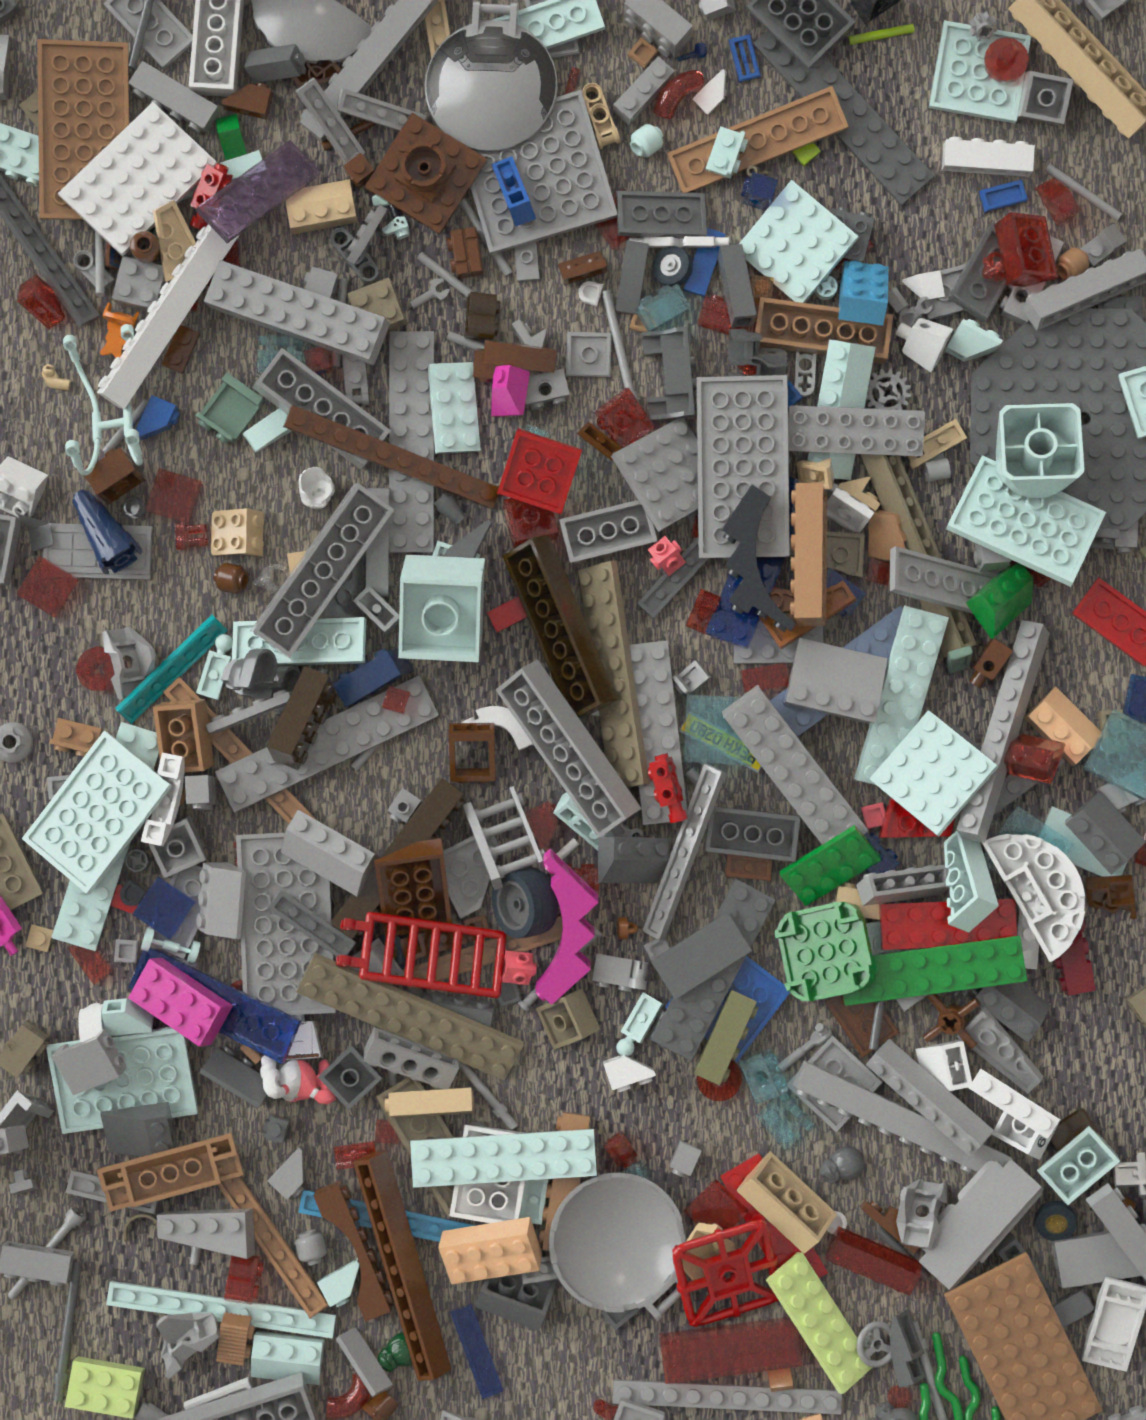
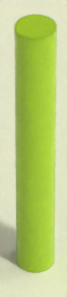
[848,24,915,45]

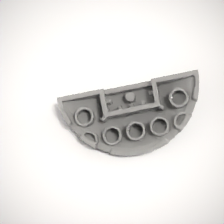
[251,0,372,64]

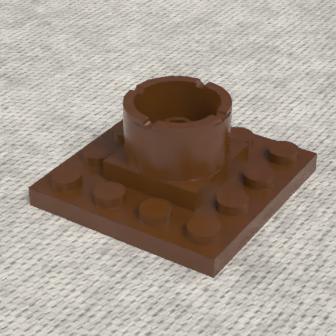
[364,112,487,235]

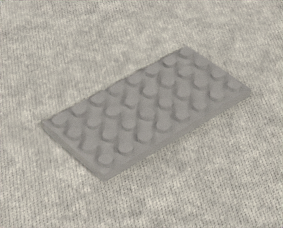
[697,375,789,558]
[236,833,336,1018]

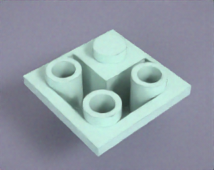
[945,319,1003,362]
[102,999,154,1036]

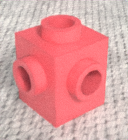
[648,536,686,576]
[502,950,537,985]

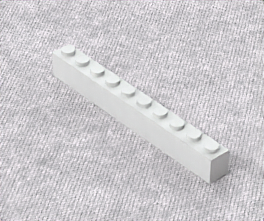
[97,207,247,409]

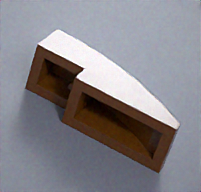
[482,340,557,373]

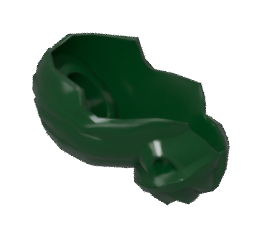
[378,1332,413,1372]

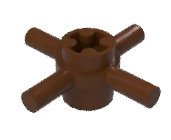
[923,994,981,1049]

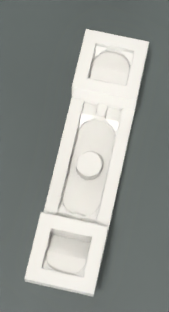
[141,753,185,846]

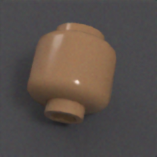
[1056,248,1089,280]

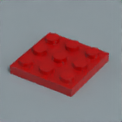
[497,428,582,514]

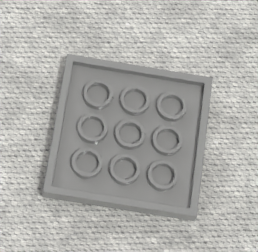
[611,418,698,532]

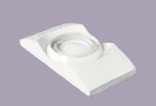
[1081,1277,1146,1372]

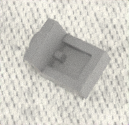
[672,660,711,695]

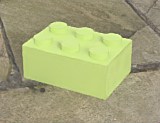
[65,1356,145,1419]

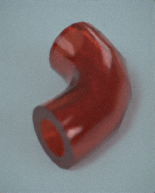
[653,70,704,119]
[326,1373,371,1420]

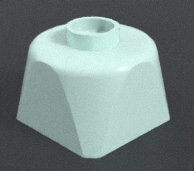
[996,403,1084,498]

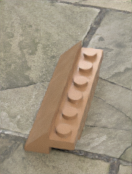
[97,1132,244,1212]

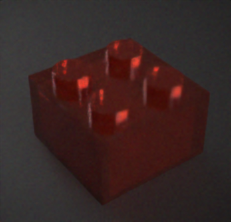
[502,498,559,549]

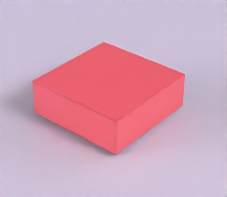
[861,802,886,829]

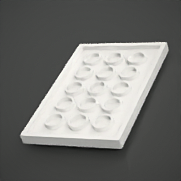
[58,102,217,256]

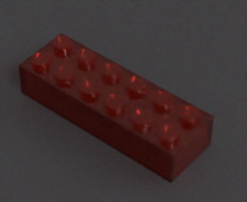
[659,1317,802,1384]

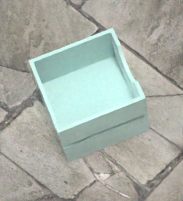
[399,555,485,662]

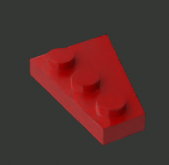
[878,797,956,838]

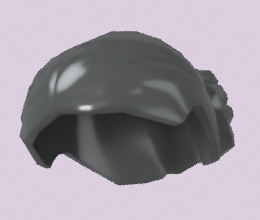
[820,1146,865,1184]
[875,1401,918,1420]

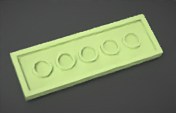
[766,1252,873,1394]

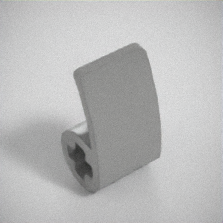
[923,453,951,482]

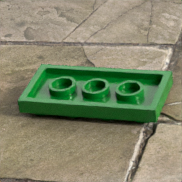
[780,825,881,906]

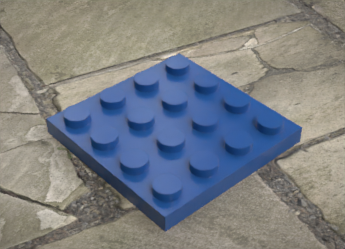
[665,956,790,1062]

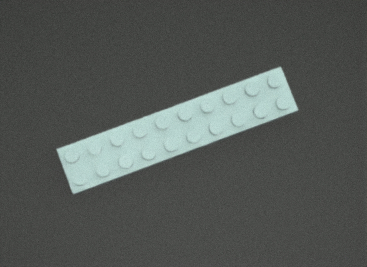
[51,722,159,951]

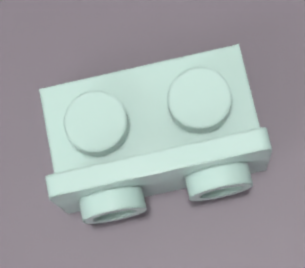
[706,126,748,179]

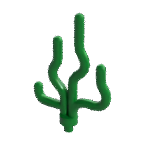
[919,1332,1001,1420]

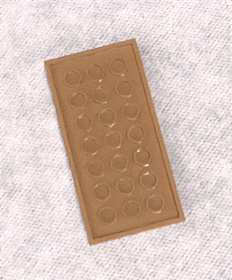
[37,39,129,221]
[944,1252,1103,1420]

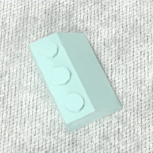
[1037,1126,1120,1205]
[251,1331,325,1385]

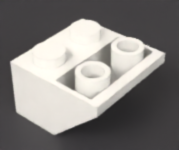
[0,456,48,517]
[915,1040,972,1091]
[603,1055,656,1092]

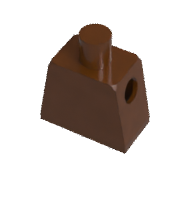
[969,638,1013,688]

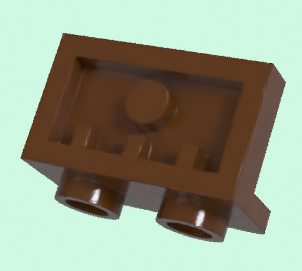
[558,251,607,286]

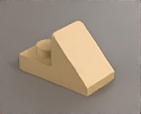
[796,458,834,489]
[838,477,881,512]

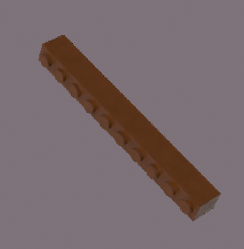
[353,1151,452,1381]

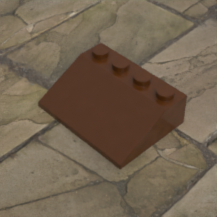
[374,838,452,937]

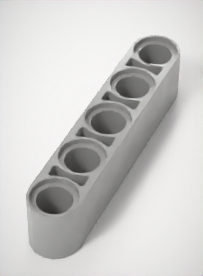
[366,488,390,597]

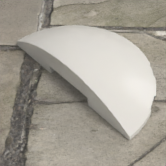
[982,834,1085,962]

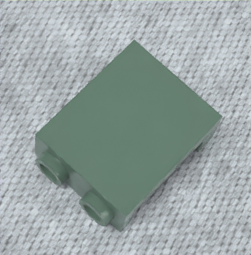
[195,372,265,444]

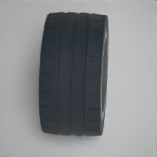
[492,868,559,938]

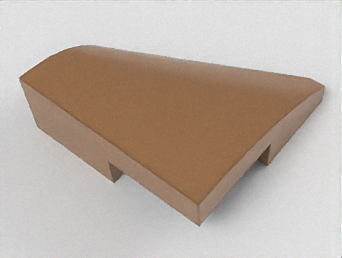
[868,510,907,560]

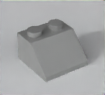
[148,815,206,878]

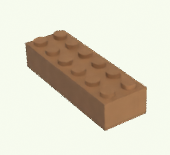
[754,297,893,364]
[790,483,827,626]

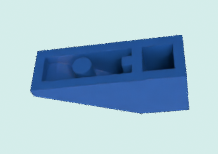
[492,156,536,227]

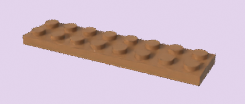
[667,86,849,193]

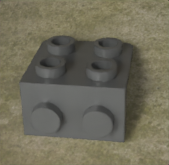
[830,207,876,262]

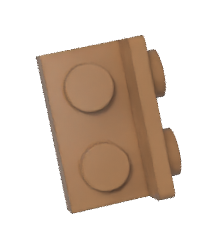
[49,718,103,757]

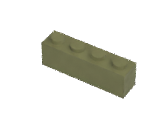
[693,989,758,1085]

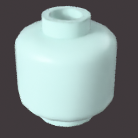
[630,124,663,157]

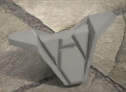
[102,626,156,700]
[896,1179,947,1249]
[156,1313,220,1379]

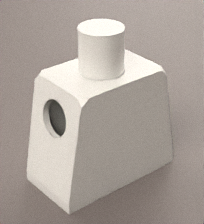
[895,318,953,372]

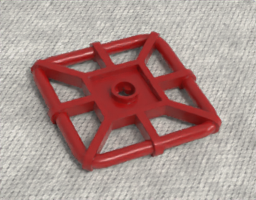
[672,1219,779,1327]

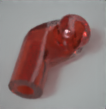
[593,1399,619,1420]

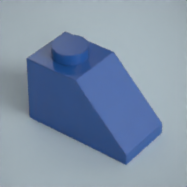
[136,395,180,441]

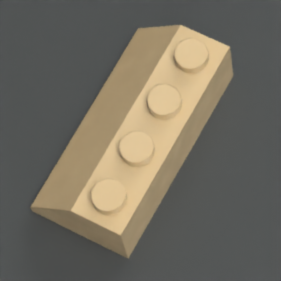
[737,1151,837,1254]

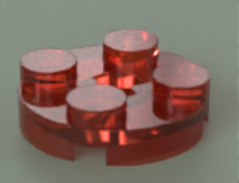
[75,646,115,692]

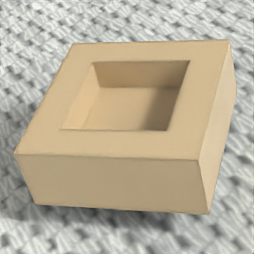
[26,924,54,952]

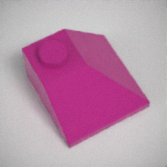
[491,365,530,417]

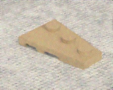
[153,200,196,282]

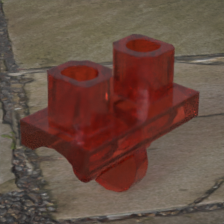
[333,1141,376,1170]

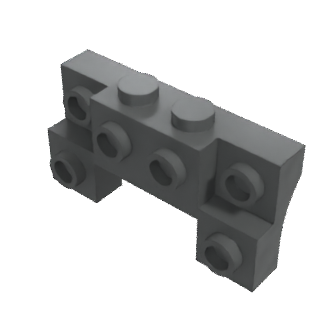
[642,326,697,422]

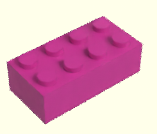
[128,958,233,1047]

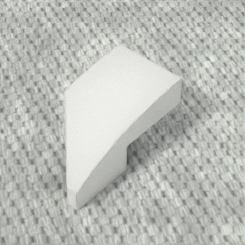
[693,69,727,115]

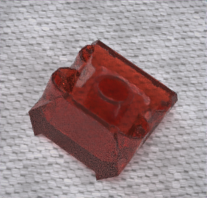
[594,388,655,448]

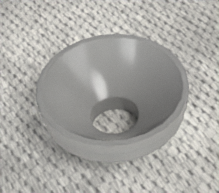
[0,722,33,763]

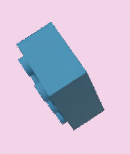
[838,260,888,326]

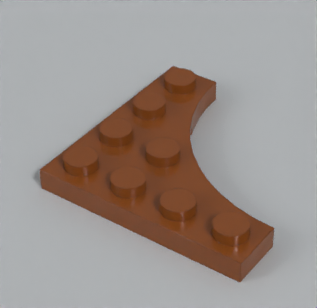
[732,576,856,650]

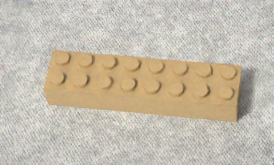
[1008,0,1146,139]

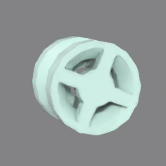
[814,275,837,300]

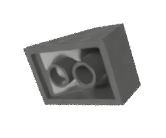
[100,1102,177,1157]

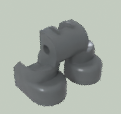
[727,329,789,381]
[221,648,301,715]

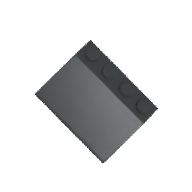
[745,0,856,69]

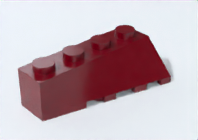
[1054,920,1096,996]

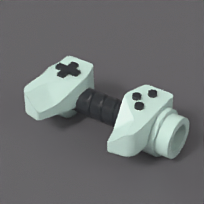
[372,195,411,240]

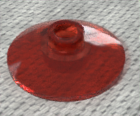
[696,1060,742,1101]

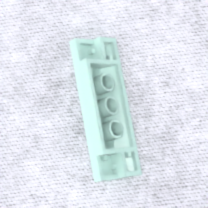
[807,339,876,480]

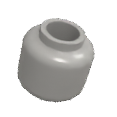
[295,1229,327,1265]

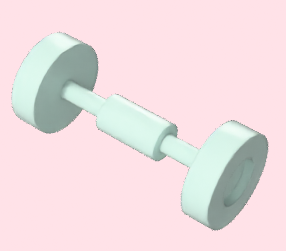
[141,928,200,964]

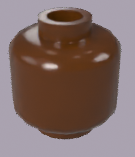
[130,231,160,263]
[213,563,249,594]

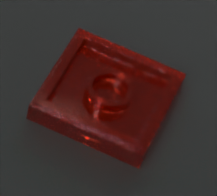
[145,468,202,524]

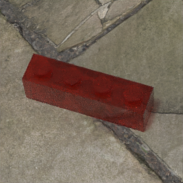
[825,1226,922,1296]

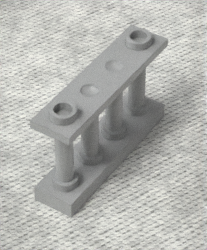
[463,786,546,890]

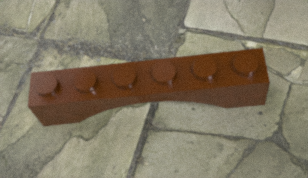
[313,1180,394,1322]

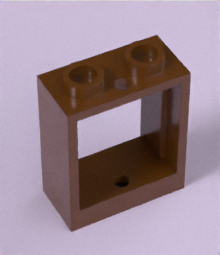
[448,723,496,784]

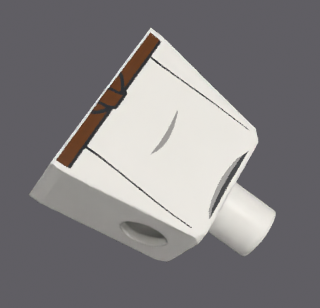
[277,1014,323,1061]

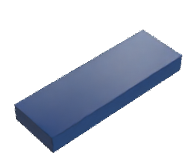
[684,228,726,297]

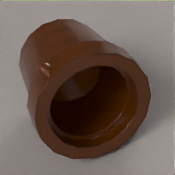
[361,1391,399,1420]

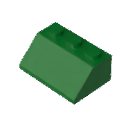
[965,562,1033,639]

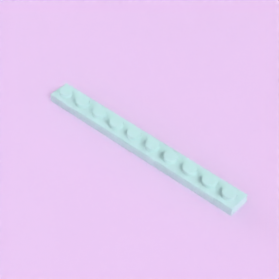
[106,1281,337,1338]

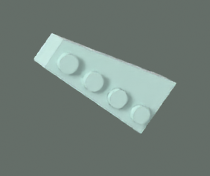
[944,831,999,932]

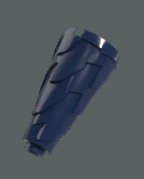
[72,489,142,574]

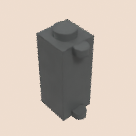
[244,44,306,83]

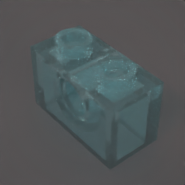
[739,1048,788,1104]

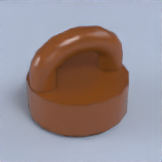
[617,917,638,940]

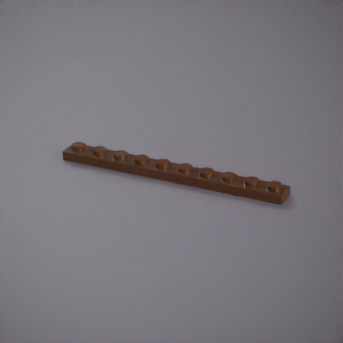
[283,405,499,509]

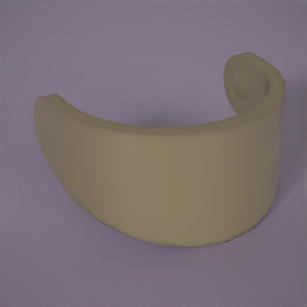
[123,1212,164,1241]

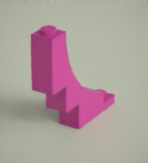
[536,848,598,1005]

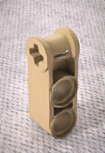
[582,83,620,150]

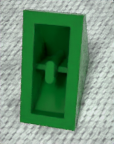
[215,114,247,161]

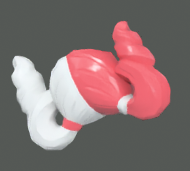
[260,1050,337,1105]

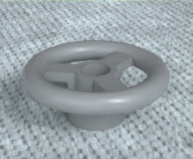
[857,1321,892,1368]

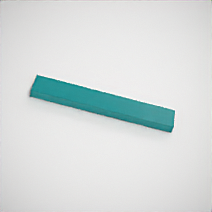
[115,614,228,724]

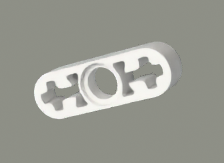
[794,352,816,397]

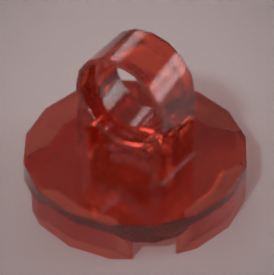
[984,37,1029,83]

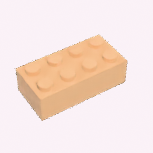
[439,1217,542,1284]

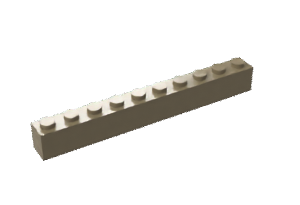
[861,454,977,658]

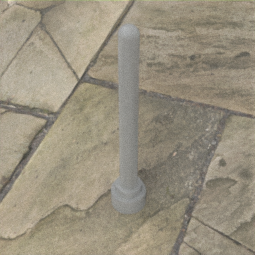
[8,1207,85,1300]

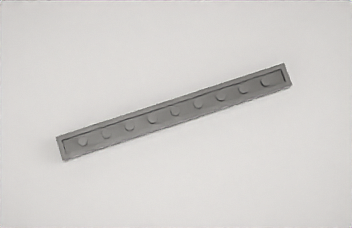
[613,1379,842,1414]

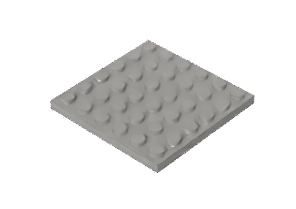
[471,90,618,255]

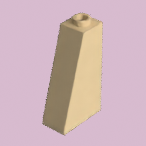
[385,1088,475,1117]

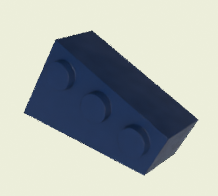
[333,648,414,707]

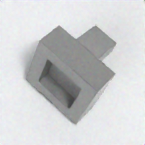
[9,1169,38,1195]

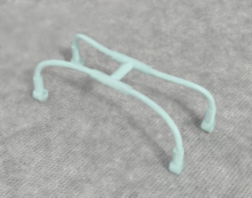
[63,324,143,476]

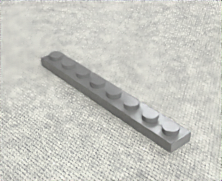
[643,764,726,940]

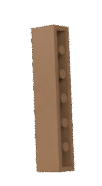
[538,1111,590,1251]

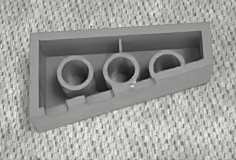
[157,1208,255,1259]

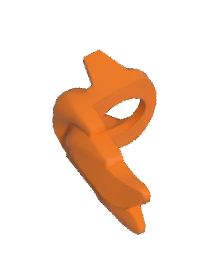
[100,302,139,358]

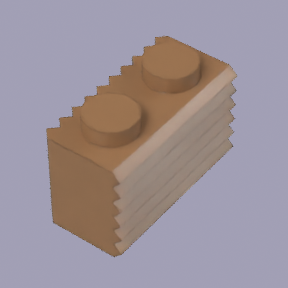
[216,1312,255,1366]

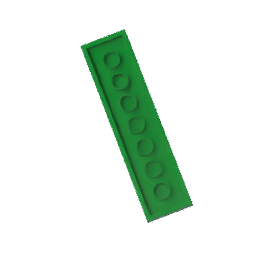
[843,936,1027,1006]

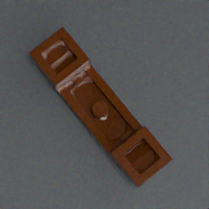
[399,914,489,962]

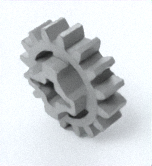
[866,368,911,410]

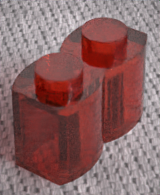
[224,1255,264,1305]

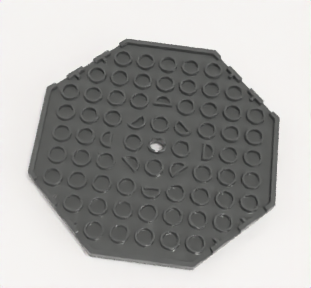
[970,309,1146,531]

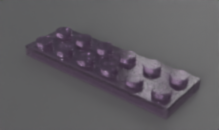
[196,140,321,244]

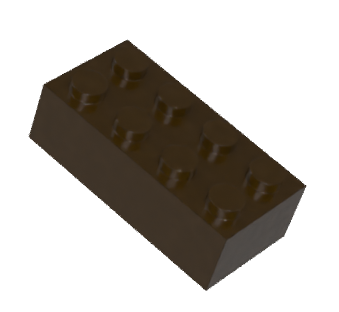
[266,666,337,770]

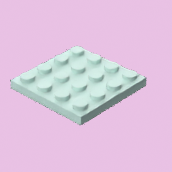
[928,20,1031,124]
[739,180,859,303]
[870,710,998,837]

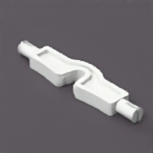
[629,237,729,248]

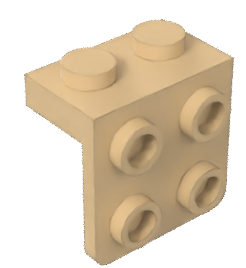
[211,508,264,556]
[682,1222,736,1280]

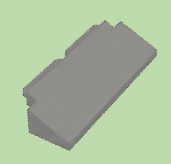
[919,1159,1044,1290]

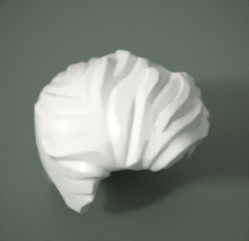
[299,467,335,509]

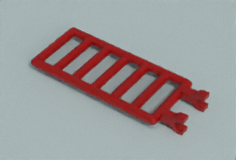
[336,912,507,998]

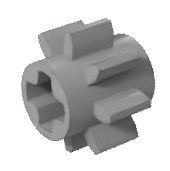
[969,11,997,41]

